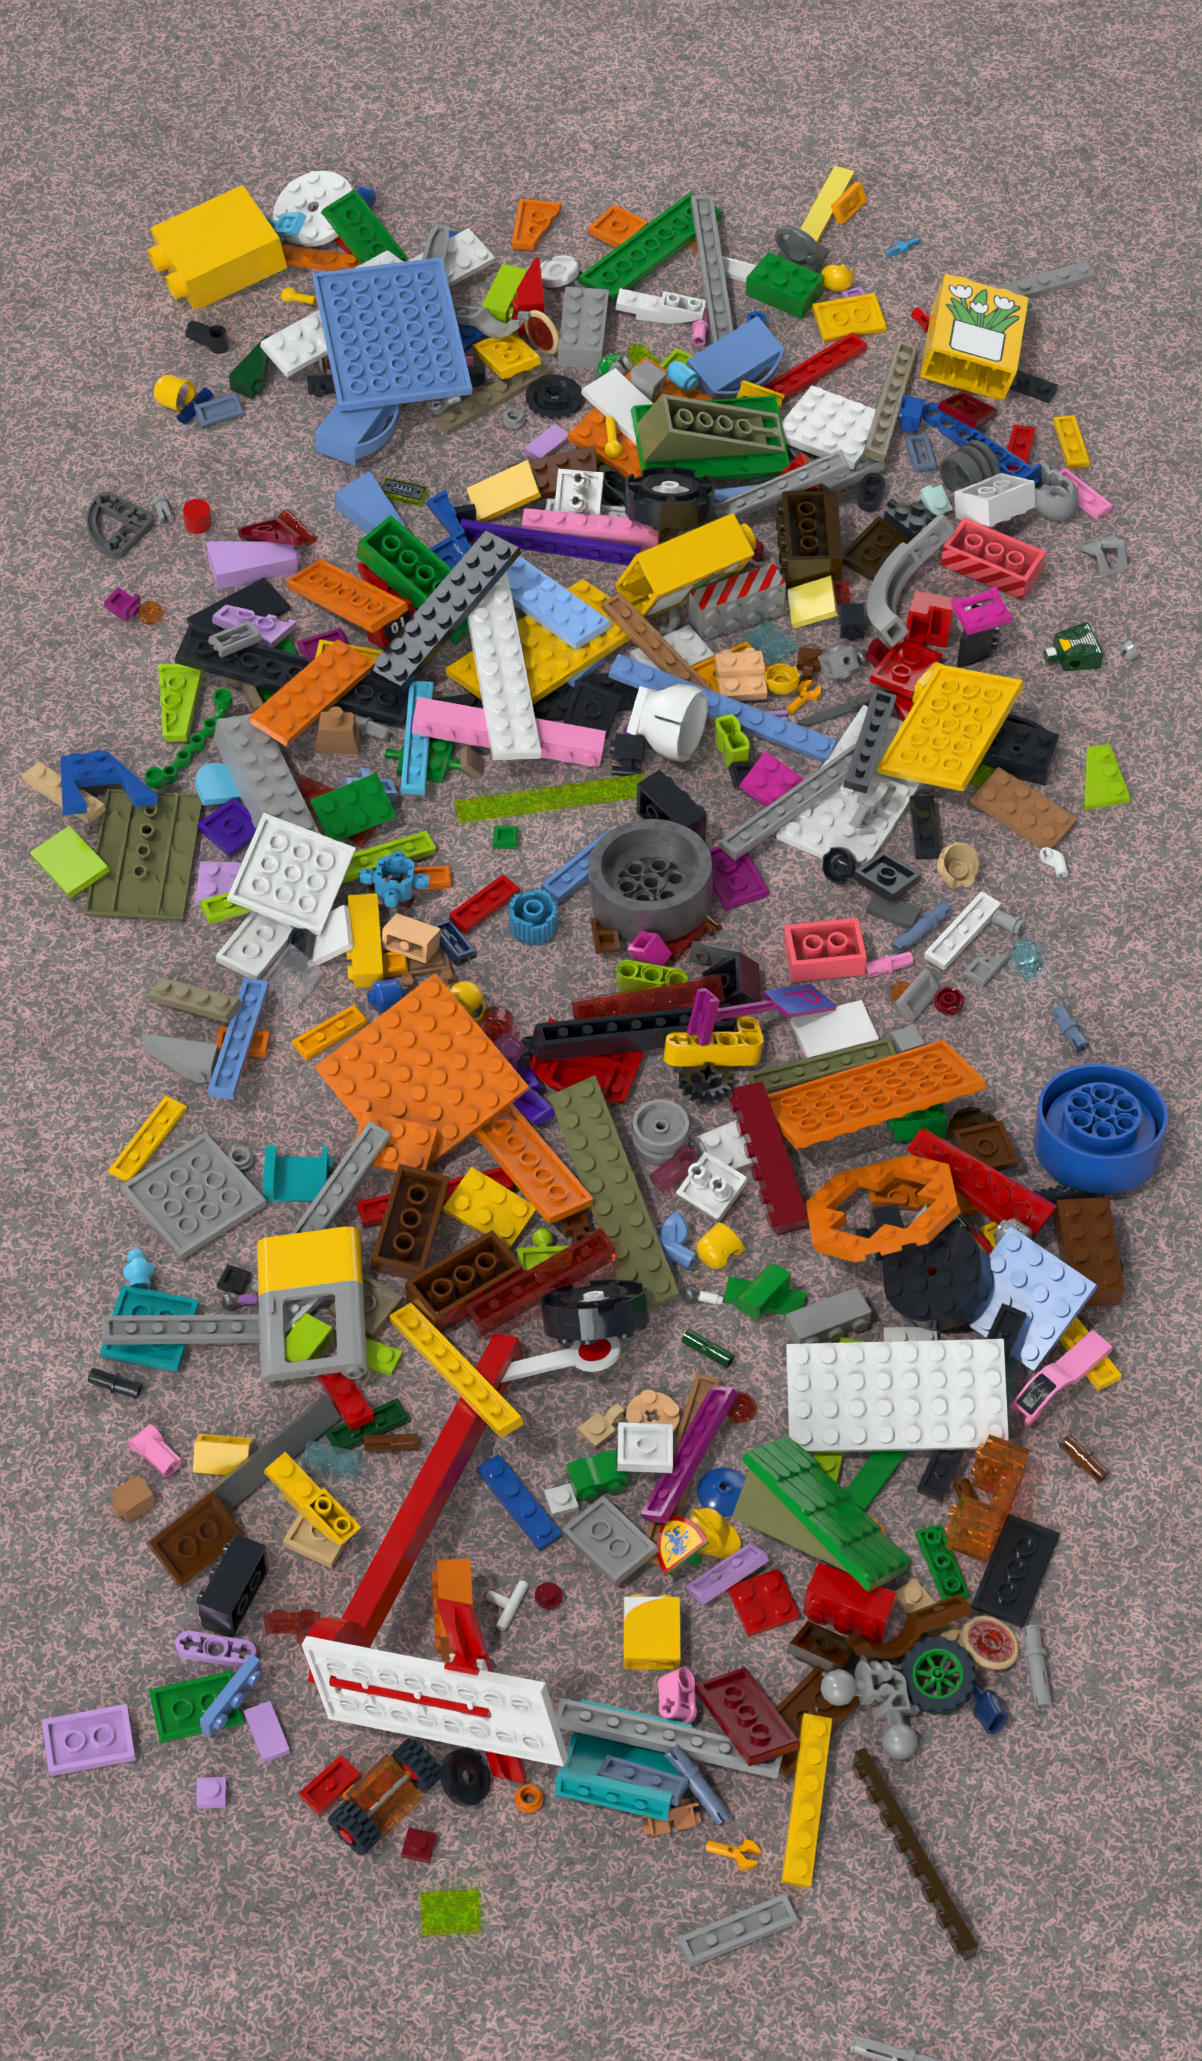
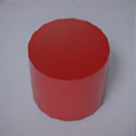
[183,499,211,534]

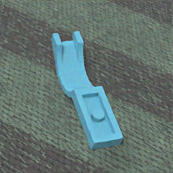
[264,212,307,243]

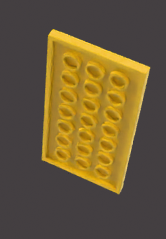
[446,579,630,705]

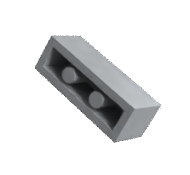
[785,1287,872,1344]

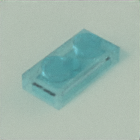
[301,1440,361,1479]

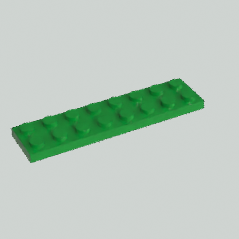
[578,192,723,303]

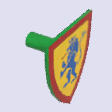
[657,1516,709,1576]

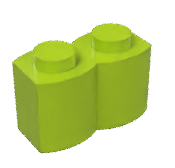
[714,714,749,767]

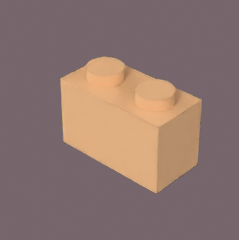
[382,913,441,964]

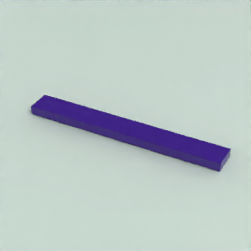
[460,519,641,566]

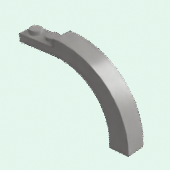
[867,513,956,647]

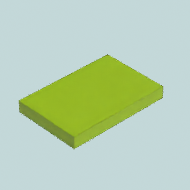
[30,825,110,898]

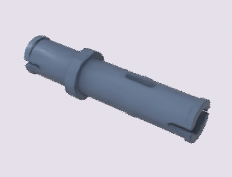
[890,901,953,954]
[664,1744,731,1825]

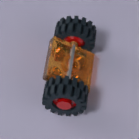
[328,1738,441,1856]

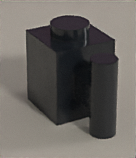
[609,733,645,778]

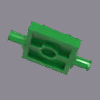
[385,738,464,783]

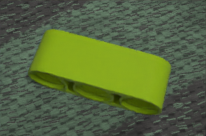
[616,960,688,1000]

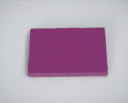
[709,846,770,911]

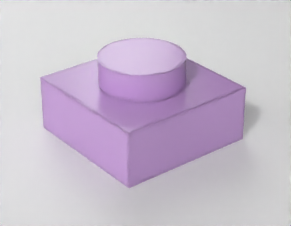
[196,1777,226,1809]

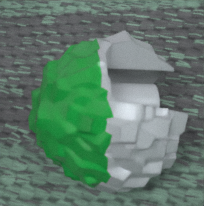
[597,353,631,378]

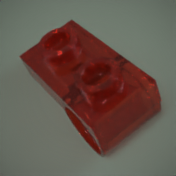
[264,1609,321,1646]

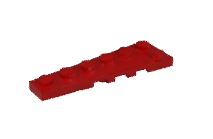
[907,1128,1057,1241]

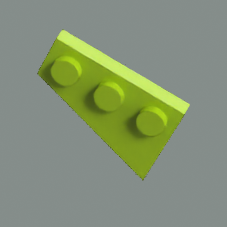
[1084,744,1131,810]

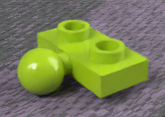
[517,1228,572,1276]

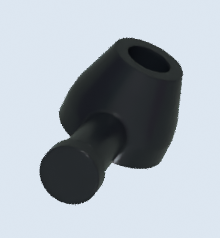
[517,1036,534,1069]

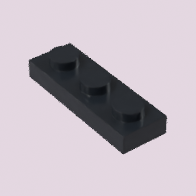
[909,796,940,859]

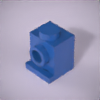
[898,395,925,432]

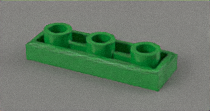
[914,1524,970,1601]

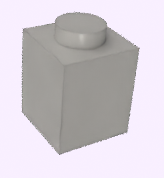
[630,360,667,400]

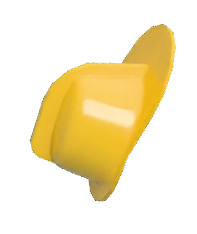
[689,1508,741,1559]

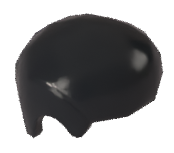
[822,846,858,884]

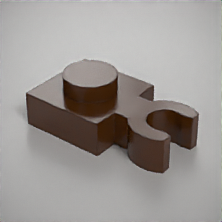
[558,1210,592,1251]

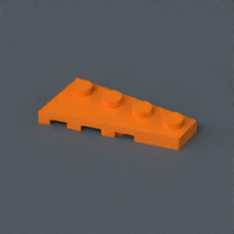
[867,1177,979,1215]

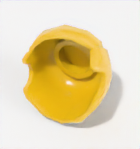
[821,264,855,292]
[765,663,801,695]

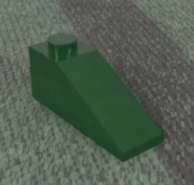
[229,335,270,399]

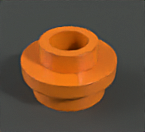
[515,1784,543,1813]

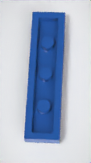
[476,1454,562,1552]

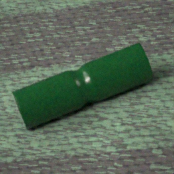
[681,1329,735,1368]

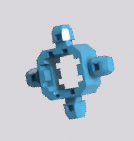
[360,851,430,908]

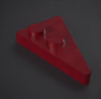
[237,517,302,546]

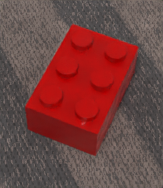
[803,1562,897,1644]

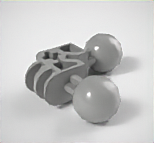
[821,1661,919,1760]

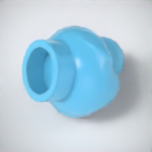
[123,1248,155,1289]

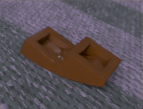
[591,918,620,954]

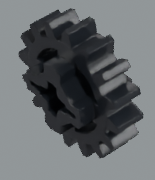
[678,1062,734,1105]

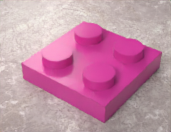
[739,751,804,807]

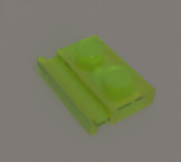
[420,1889,481,1937]

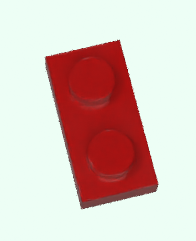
[299,1755,361,1816]

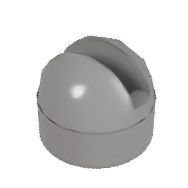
[1120,640,1140,660]

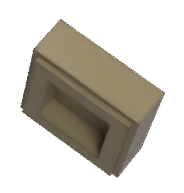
[460,746,483,778]

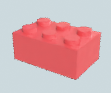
[783,918,867,983]

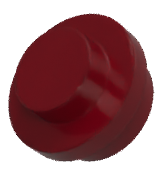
[535,1582,562,1609]

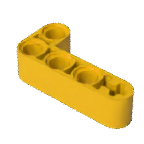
[663,1016,763,1067]

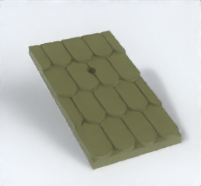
[84,789,203,921]

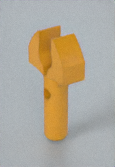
[786,680,821,714]
[705,1839,761,1871]

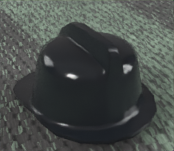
[599,465,625,504]

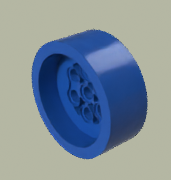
[1033,1064,1168,1194]

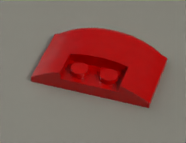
[529,1018,644,1105]

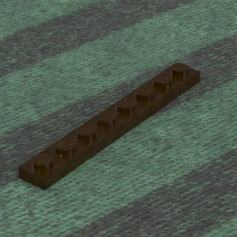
[852,1747,978,1961]

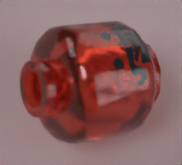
[479,1006,514,1043]

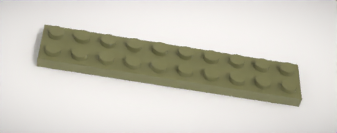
[549,1076,682,1311]

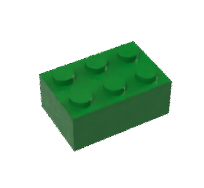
[746,252,825,319]

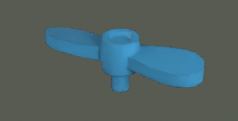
[886,238,921,258]

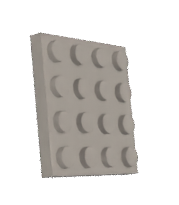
[120,1132,267,1261]

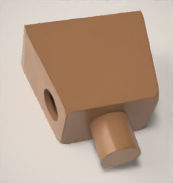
[314,707,362,755]

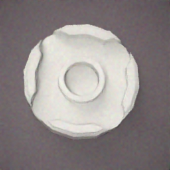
[540,255,580,288]

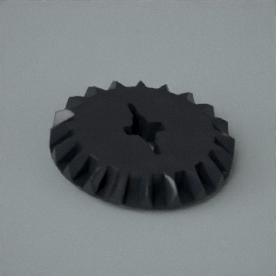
[526,375,583,419]

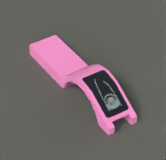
[1008,1330,1112,1426]

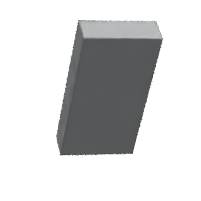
[866,892,921,929]

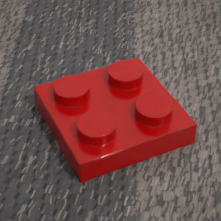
[727,1569,800,1637]

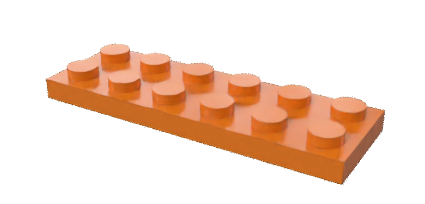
[285,559,408,633]
[249,639,375,747]
[474,1103,594,1225]

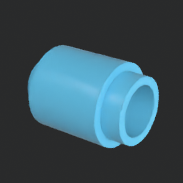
[666,361,699,393]

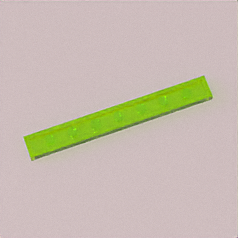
[454,774,644,824]

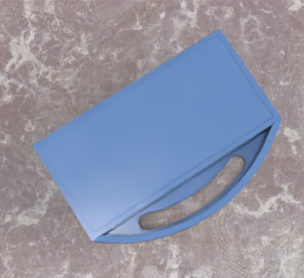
[686,316,784,400]
[315,403,400,466]

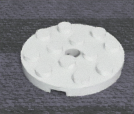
[273,171,353,248]

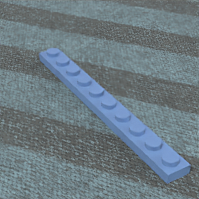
[609,654,837,763]

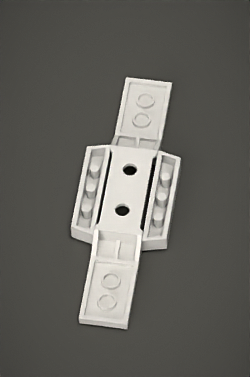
[260,228,495,377]

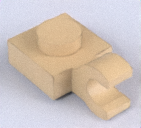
[578,1403,625,1450]

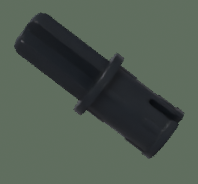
[88,1368,142,1399]

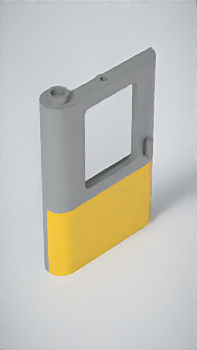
[257,1226,367,1383]

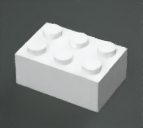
[954,473,1036,528]

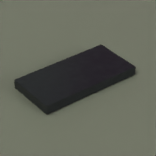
[187,578,290,633]
[971,1514,1060,1628]

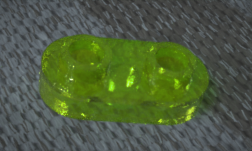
[627,344,661,367]

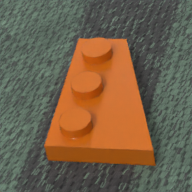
[512,199,562,251]

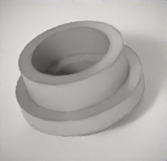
[503,408,525,429]
[228,1147,253,1172]

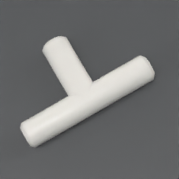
[486,1580,529,1631]

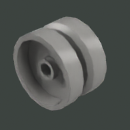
[632,1099,689,1166]

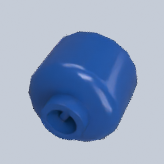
[367,979,406,1013]

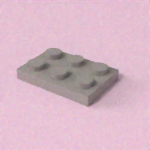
[562,1496,658,1586]

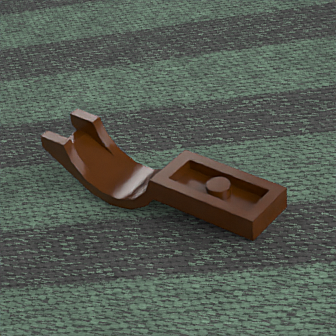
[844,1594,972,1659]

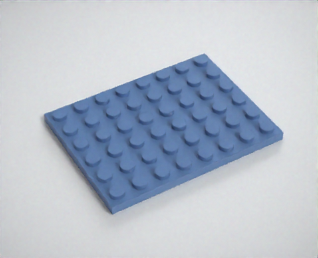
[312,257,472,412]

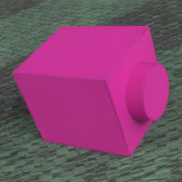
[627,931,672,966]

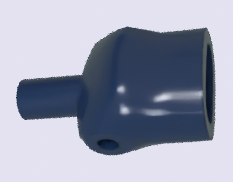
[972,1683,1009,1734]

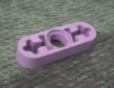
[175,1631,257,1668]

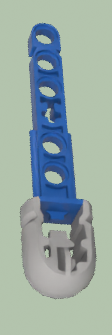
[923,403,1079,521]

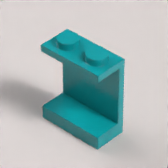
[263,1145,334,1202]

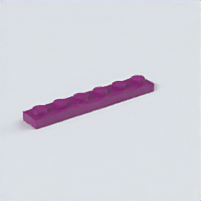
[640,1385,738,1523]

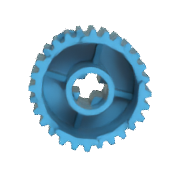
[509,888,558,946]

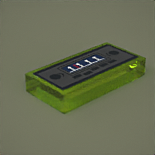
[381,477,429,507]

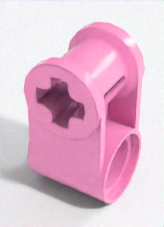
[657,1667,697,1724]

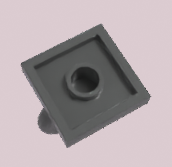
[775,226,829,272]

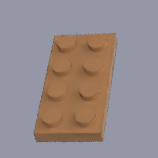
[970,767,1078,849]

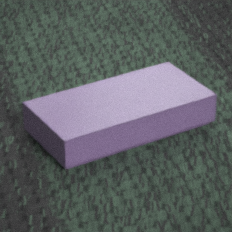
[524,424,569,459]
[243,1701,290,1763]

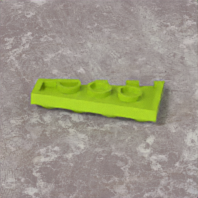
[158,664,204,742]

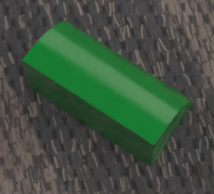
[732,1264,791,1322]

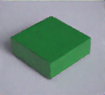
[493,826,518,849]

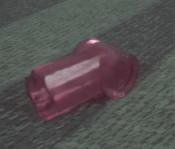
[649,1146,698,1193]

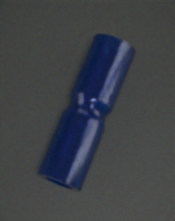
[176,387,213,425]

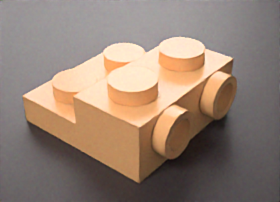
[714,648,767,701]

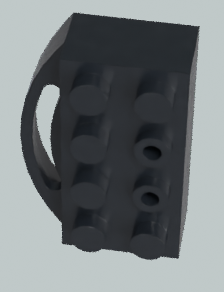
[977,714,1060,786]

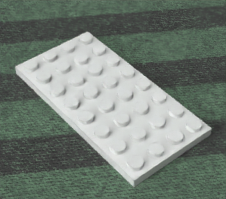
[776,705,923,868]
[786,1339,1009,1453]

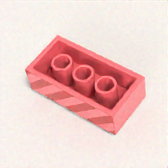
[941,517,1046,600]

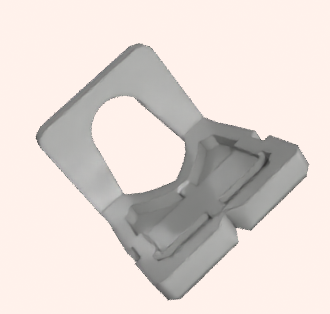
[1077,533,1128,577]

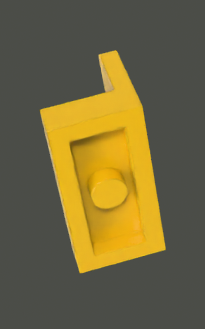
[193,1434,253,1475]

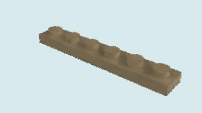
[433,362,551,435]

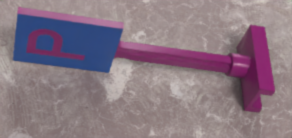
[687,984,837,1046]

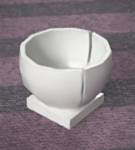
[627,684,708,762]

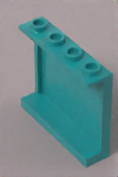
[555,1699,692,1821]

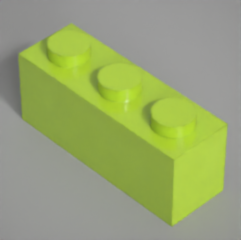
[481,264,527,324]

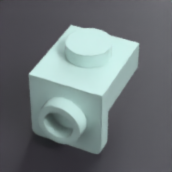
[915,485,953,515]

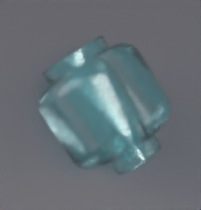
[1009,939,1044,978]

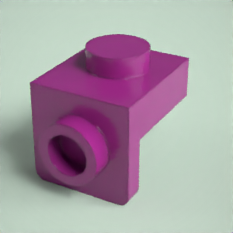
[104,587,141,622]

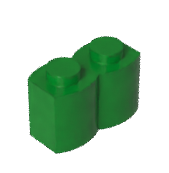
[566,1450,629,1502]

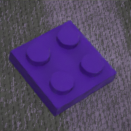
[197,798,256,858]

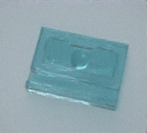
[743,619,800,665]

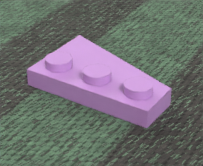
[212,605,297,648]

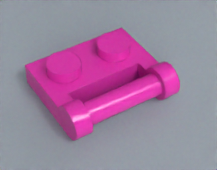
[951,587,1012,635]

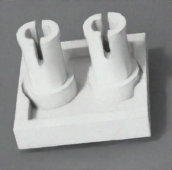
[554,469,604,515]
[676,1151,749,1222]

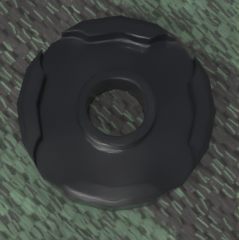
[440,1748,491,1807]

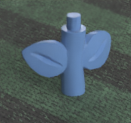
[658,1211,698,1270]

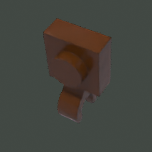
[797,647,822,681]

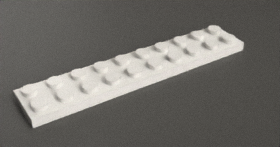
[467,571,541,760]

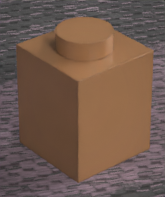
[110,1475,156,1523]

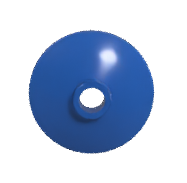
[697,1468,746,1517]

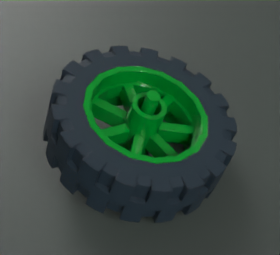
[900,1637,976,1715]

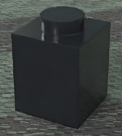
[839,603,865,640]

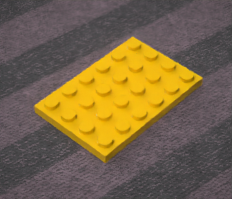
[877,664,1024,792]

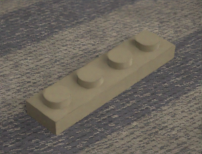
[148,977,243,1023]

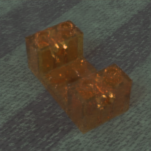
[944,1434,1030,1563]

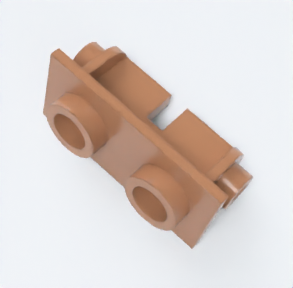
[639,1798,701,1837]

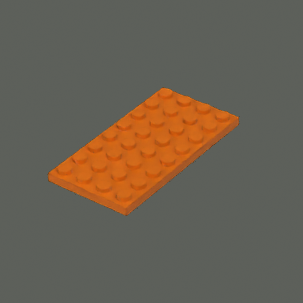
[768,1039,986,1149]

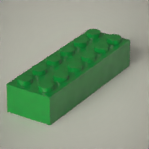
[356,515,470,645]

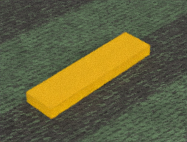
[109,1095,188,1182]

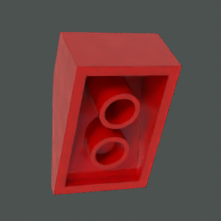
[512,258,544,336]

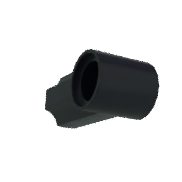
[185,320,229,354]

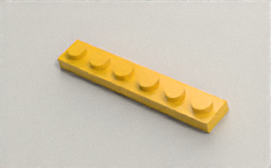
[780,1713,832,1888]

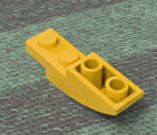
[264,1452,361,1547]

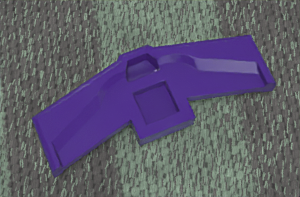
[497,1038,556,1125]

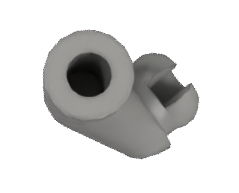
[660,607,680,636]

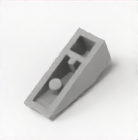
[142,1033,219,1083]

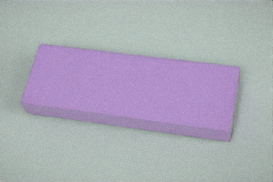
[685,1542,769,1605]

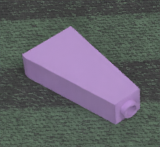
[206,541,301,589]

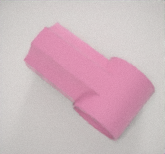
[128,1424,182,1478]

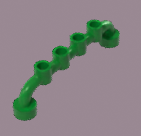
[144,688,233,790]

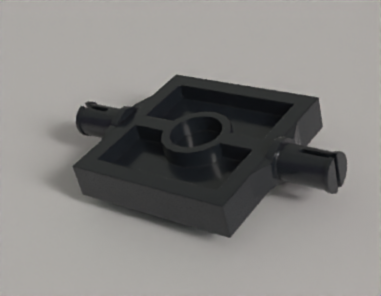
[884,499,938,540]

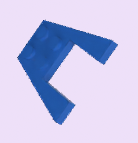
[426,490,471,569]
[60,750,158,816]

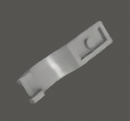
[453,304,531,339]

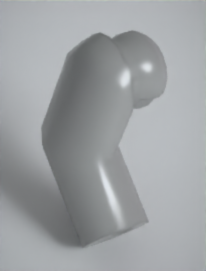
[431,396,462,415]

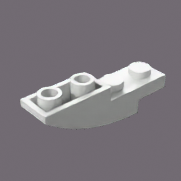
[615,289,706,324]

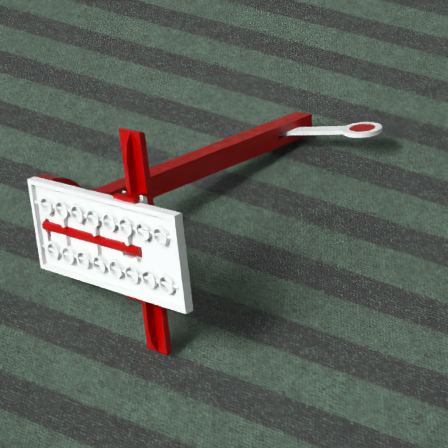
[302,1334,621,1784]

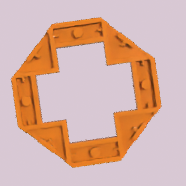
[806,1154,960,1262]

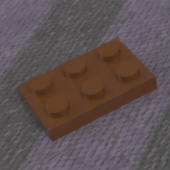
[146,1491,244,1587]

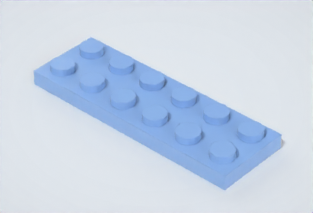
[507,556,611,650]

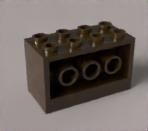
[776,491,843,590]

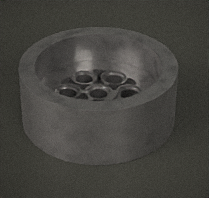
[588,819,713,942]

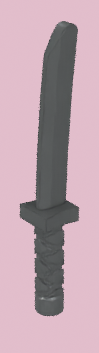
[797,688,885,727]

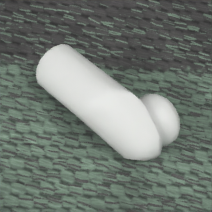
[1039,847,1068,878]

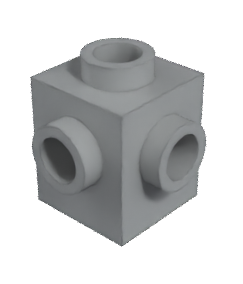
[818,643,859,679]

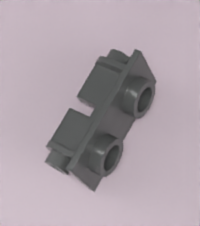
[689,940,742,967]

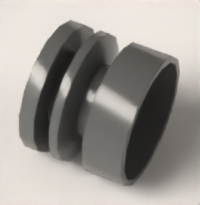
[939,440,1000,493]

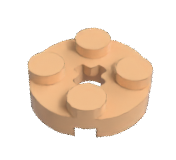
[626,1389,679,1434]

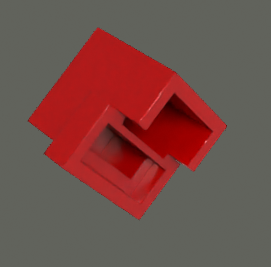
[905,591,953,648]

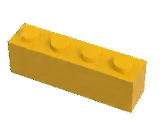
[345,894,383,988]

